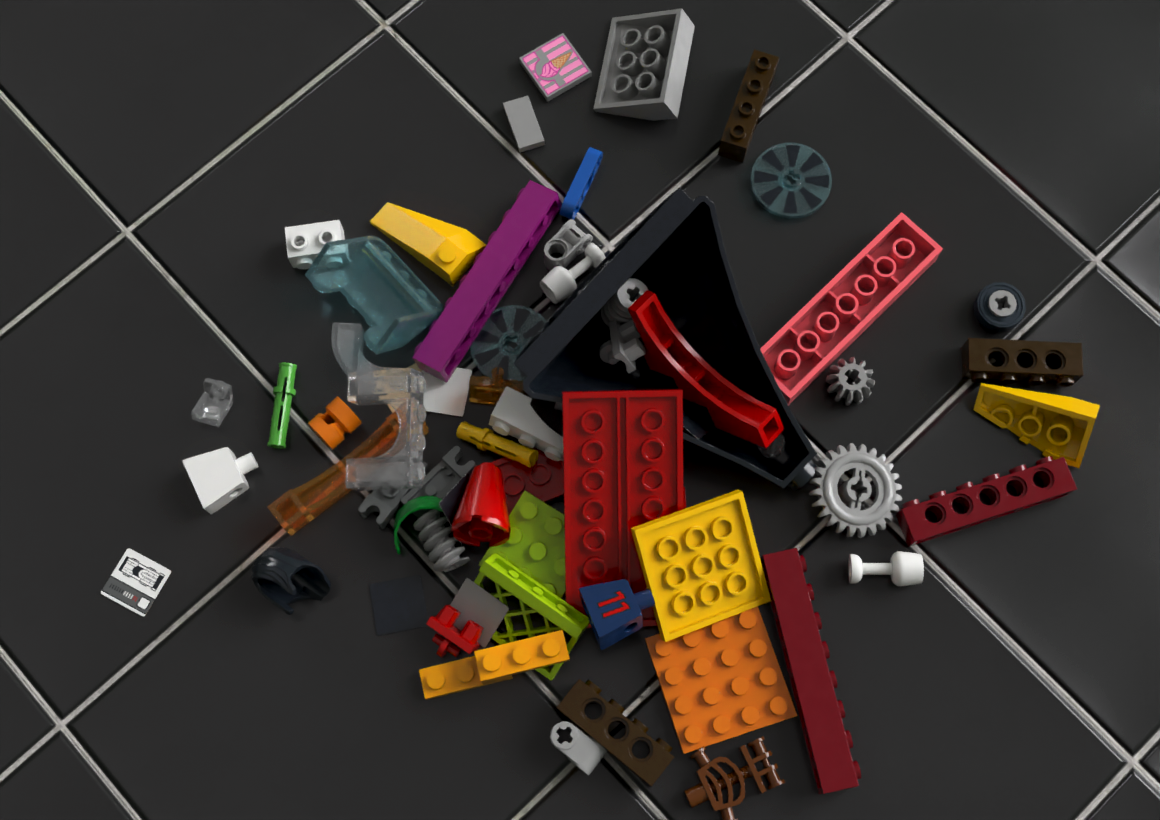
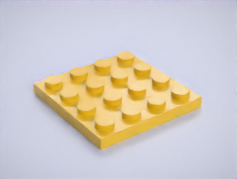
[631,490,771,642]

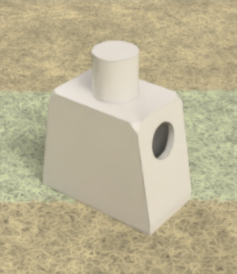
[183,447,258,514]

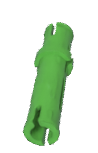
[267,362,297,449]

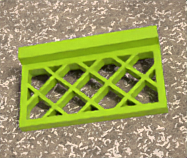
[474,553,590,681]

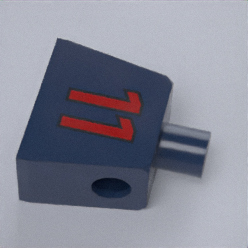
[579,579,655,650]

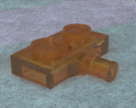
[469,367,527,405]

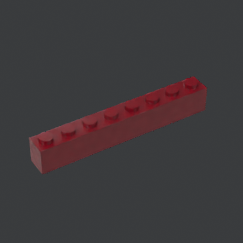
[760,548,861,794]

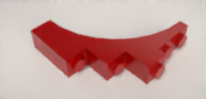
[628,290,784,448]

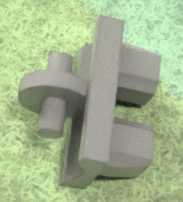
[599,319,646,373]

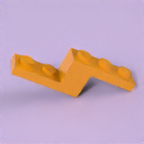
[419,630,570,700]

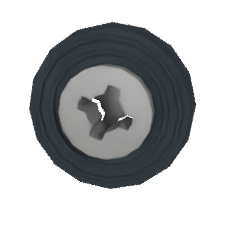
[974,282,1026,332]

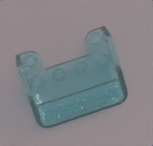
[305,236,443,354]

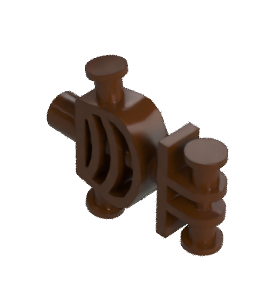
[684,736,785,820]

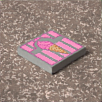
[519,33,592,102]

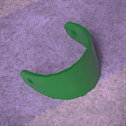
[394,496,443,554]

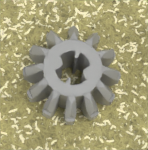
[826,357,875,406]

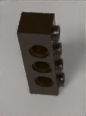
[718,49,779,163]
[961,338,1084,387]
[556,679,674,787]

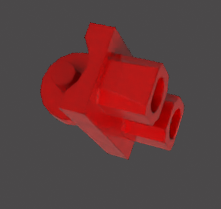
[426,605,484,658]

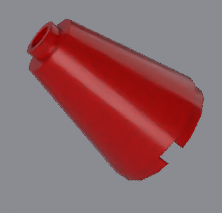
[451,462,511,547]

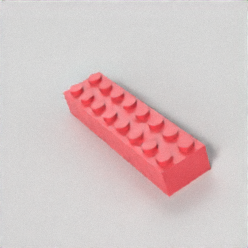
[760,212,943,406]

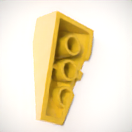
[370,202,487,287]
[973,383,1100,469]

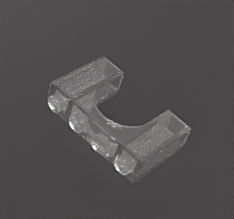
[346,368,426,491]

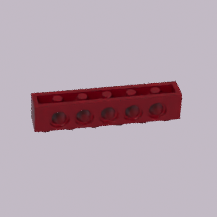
[896,456,1077,547]

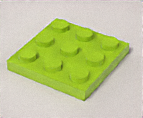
[479,490,565,598]

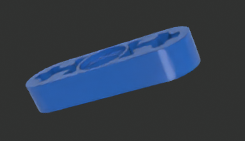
[560,147,603,220]

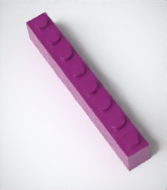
[412,180,562,383]

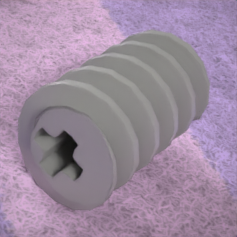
[601,278,649,327]
[413,509,470,572]

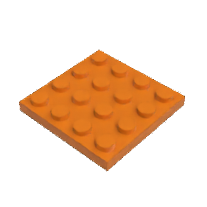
[645,606,797,754]

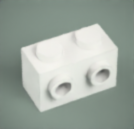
[285,220,347,269]

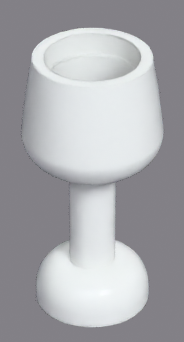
[540,243,606,304]
[848,551,924,587]

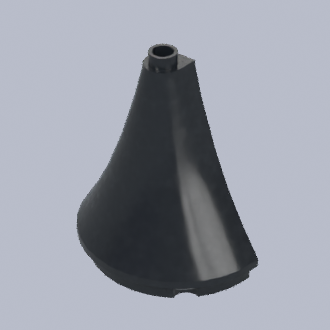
[514,188,818,491]

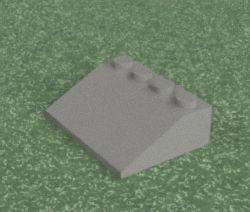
[593,8,695,121]

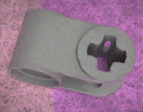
[544,219,593,271]
[550,721,607,776]

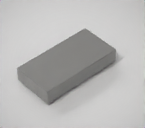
[503,96,545,153]

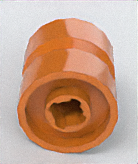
[307,396,362,450]

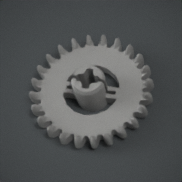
[809,443,902,538]

